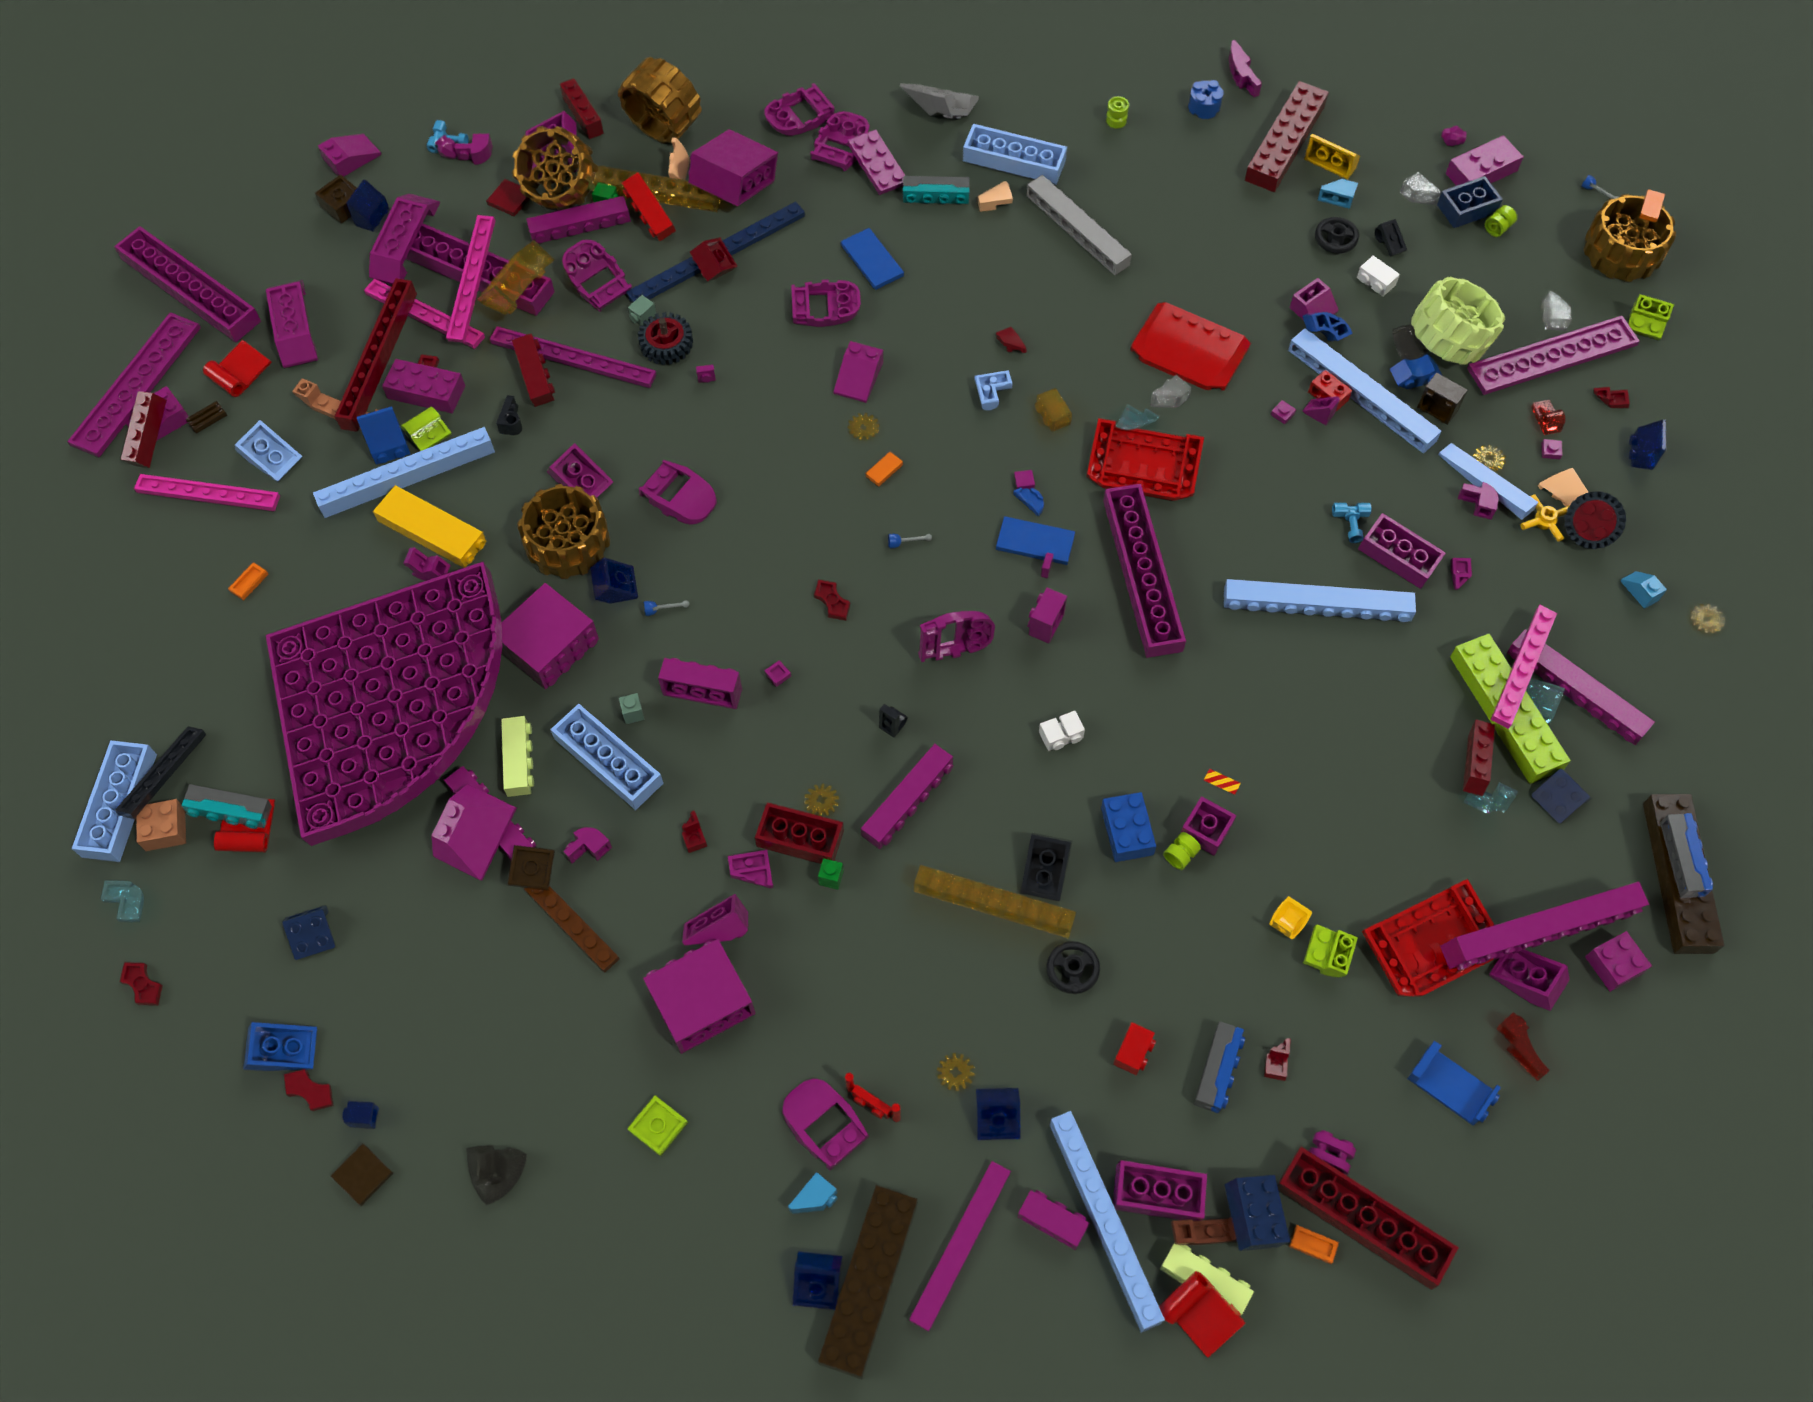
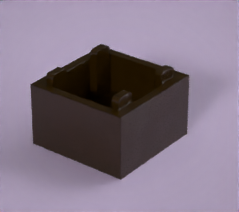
[315,174,367,224]
[1417,373,1468,425]

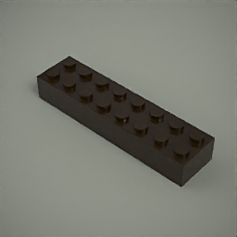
[1643,794,1724,954]
[818,1185,918,1380]

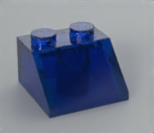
[346,179,389,232]
[1629,420,1666,470]
[591,557,638,604]
[976,1088,1020,1140]
[793,1251,842,1310]

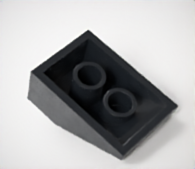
[1020,833,1072,901]

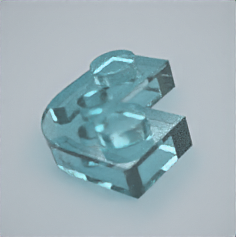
[1464,782,1518,814]
[100,881,144,922]

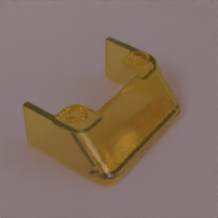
[477,240,555,315]

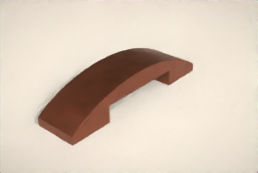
[1171,1217,1237,1245]

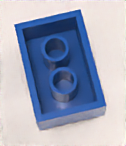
[1101,792,1156,862]

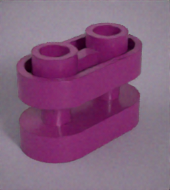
[1309,1130,1356,1175]

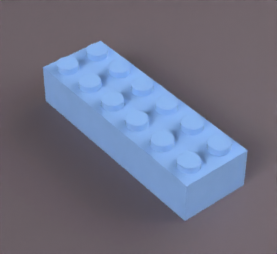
[963,124,1067,185]
[550,704,664,810]
[72,740,157,862]

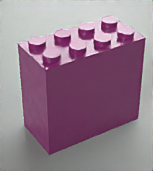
[688,129,778,206]
[501,583,599,690]
[643,939,755,1054]

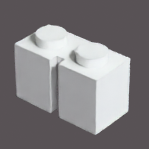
[1357,256,1400,297]
[1039,711,1085,751]

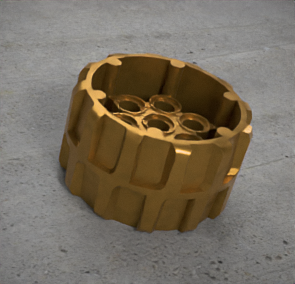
[618,57,702,143]
[512,126,598,211]
[1584,194,1676,282]
[517,484,610,579]

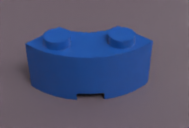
[1302,312,1353,341]
[1390,354,1443,389]

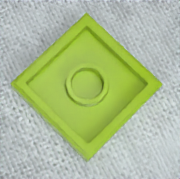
[627,1095,688,1157]

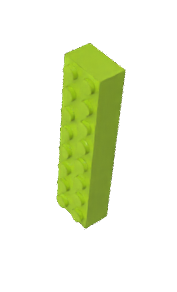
[1450,634,1571,784]

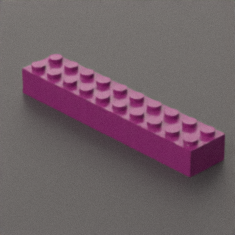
[406,223,555,316]
[114,226,261,343]
[1103,484,1186,658]
[1440,882,1649,971]

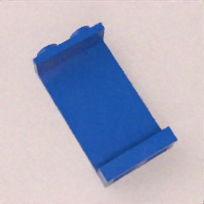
[1407,1040,1501,1126]

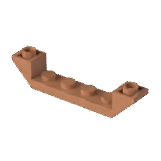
[292,378,378,430]

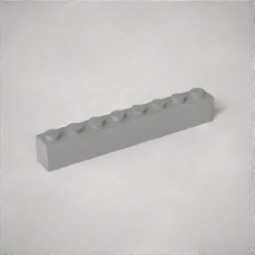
[1027,175,1132,275]

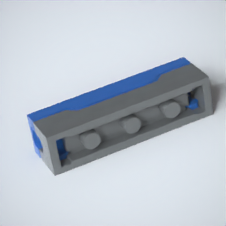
[1660,813,1713,898]
[1194,1021,1245,1113]

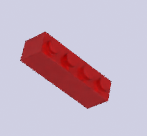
[622,172,676,241]

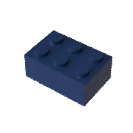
[1437,176,1503,228]
[1224,1175,1290,1251]

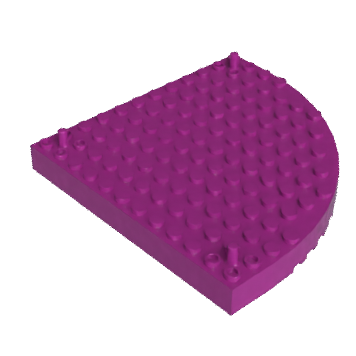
[266,562,502,846]

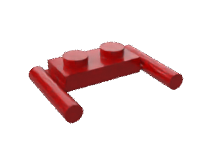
[845,1073,901,1122]

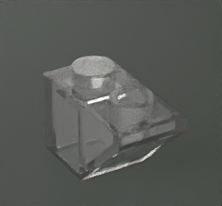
[1400,172,1441,205]
[1542,291,1571,331]
[1150,375,1192,408]

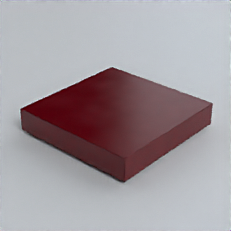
[486,179,530,217]

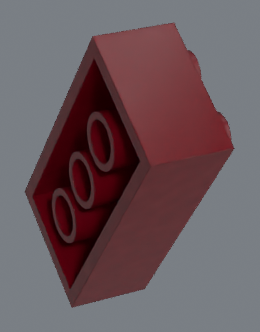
[755,802,844,864]

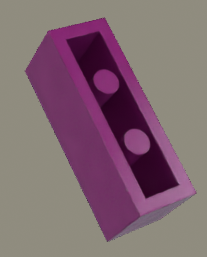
[1017,1190,1089,1250]

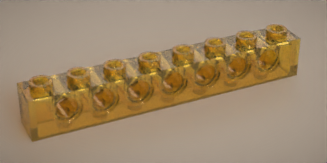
[594,165,722,212]
[914,865,1076,938]

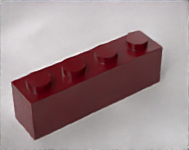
[560,78,604,140]
[512,333,556,407]
[121,391,167,468]
[1463,720,1495,796]

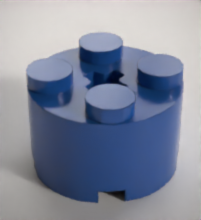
[1188,80,1223,119]

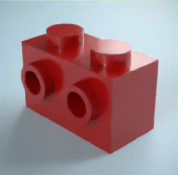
[1308,370,1352,411]
[1113,1022,1156,1076]

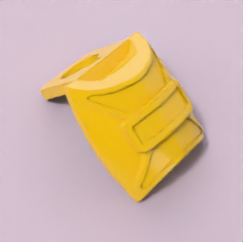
[1269,896,1312,940]

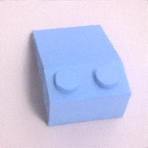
[235,420,302,482]

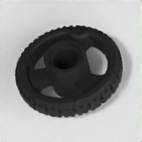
[1315,217,1359,254]
[1047,941,1100,994]

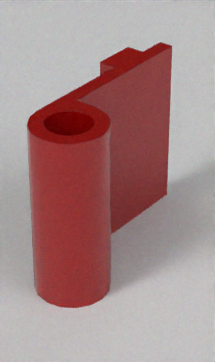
[203,340,272,397]
[214,799,275,853]
[1159,1271,1245,1358]

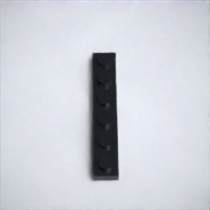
[115,726,206,819]

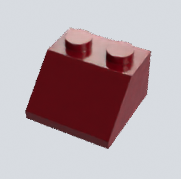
[690,237,738,281]

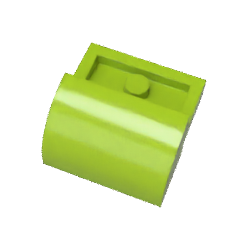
[1628,294,1674,340]
[401,407,452,451]
[1303,924,1358,977]

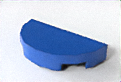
[1013,487,1044,517]

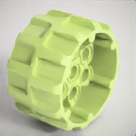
[1411,277,1505,365]

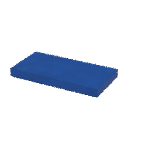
[841,228,904,290]
[996,516,1075,565]

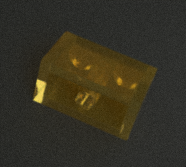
[1035,388,1072,432]

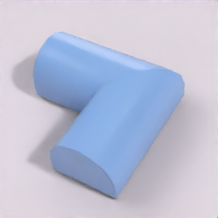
[974,370,1012,410]

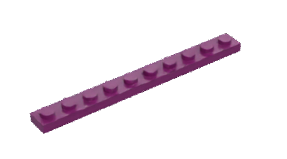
[490,326,657,388]

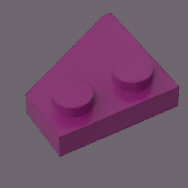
[728,850,773,888]

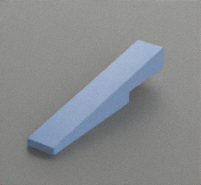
[1438,443,1538,520]

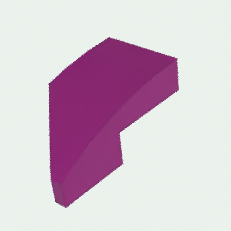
[1450,558,1472,590]

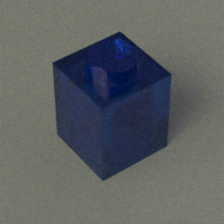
[342,1101,379,1129]

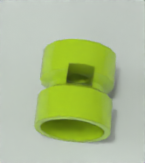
[1106,96,1129,129]
[1485,205,1517,237]
[1163,832,1201,870]

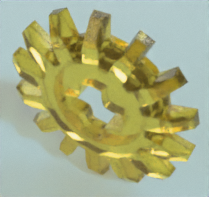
[848,413,880,440]
[1473,444,1506,472]
[1690,604,1725,634]
[804,784,839,816]
[937,1053,975,1091]

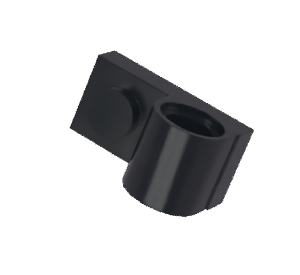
[1375,219,1407,257]
[496,395,523,435]
[879,704,908,738]

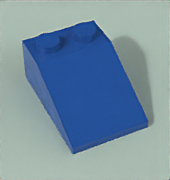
[357,406,411,465]
[243,1022,317,1071]

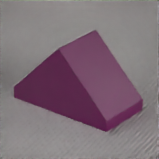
[1303,396,1340,425]

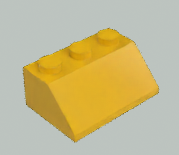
[1304,134,1360,180]

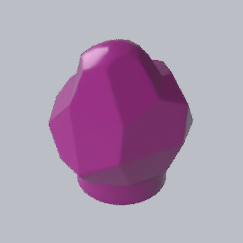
[1441,125,1467,146]
[435,135,457,159]

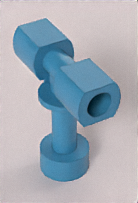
[427,120,469,153]
[1332,503,1371,543]

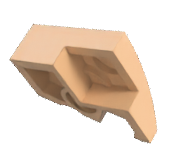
[668,138,690,186]
[977,181,1013,212]
[1538,468,1588,507]

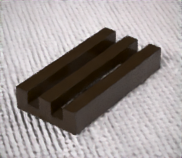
[186,401,227,434]

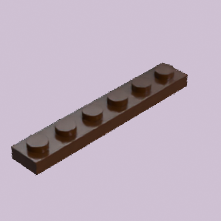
[524,886,620,973]

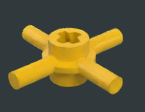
[1520,494,1569,542]

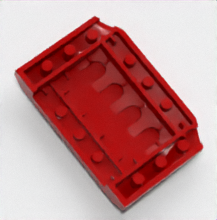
[1130,302,1251,391]
[1086,418,1204,501]
[1362,879,1494,997]

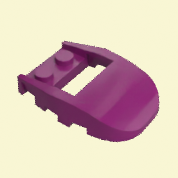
[764,83,834,136]
[810,111,869,171]
[562,240,632,312]
[791,279,861,327]
[638,460,717,525]
[918,611,995,662]
[782,1079,869,1170]

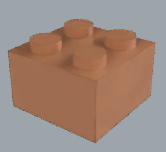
[136,799,186,851]

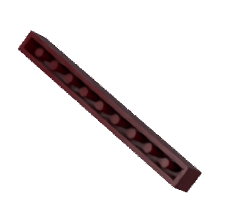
[334,278,417,432]

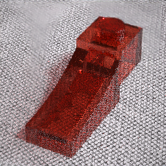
[1496,1012,1550,1081]

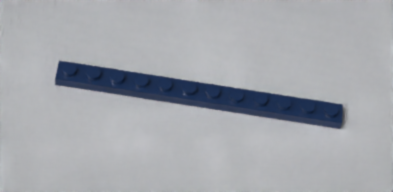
[626,201,805,303]

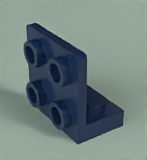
[1532,768,1592,823]
[282,905,336,960]

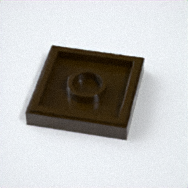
[507,845,555,891]
[331,1144,394,1206]

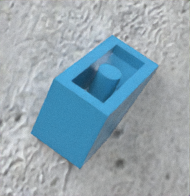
[1318,179,1358,209]
[1620,571,1667,609]
[788,1172,837,1214]

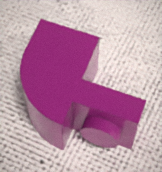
[455,134,493,165]
[1458,482,1498,519]
[403,547,451,581]
[563,827,612,864]

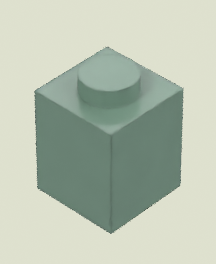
[628,295,656,326]
[619,693,645,724]

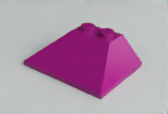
[432,784,517,881]

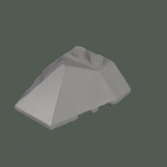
[900,83,979,118]

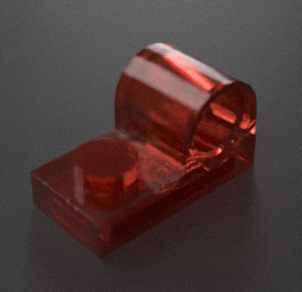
[1531,400,1566,435]

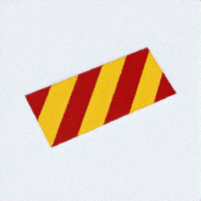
[1204,768,1241,795]

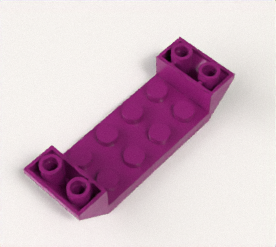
[369,194,440,284]
[266,280,318,368]

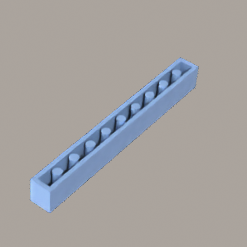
[1288,329,1441,454]
[313,427,495,518]
[1224,579,1416,622]
[1050,1111,1164,1332]

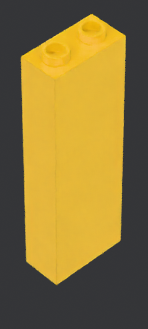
[373,485,487,568]

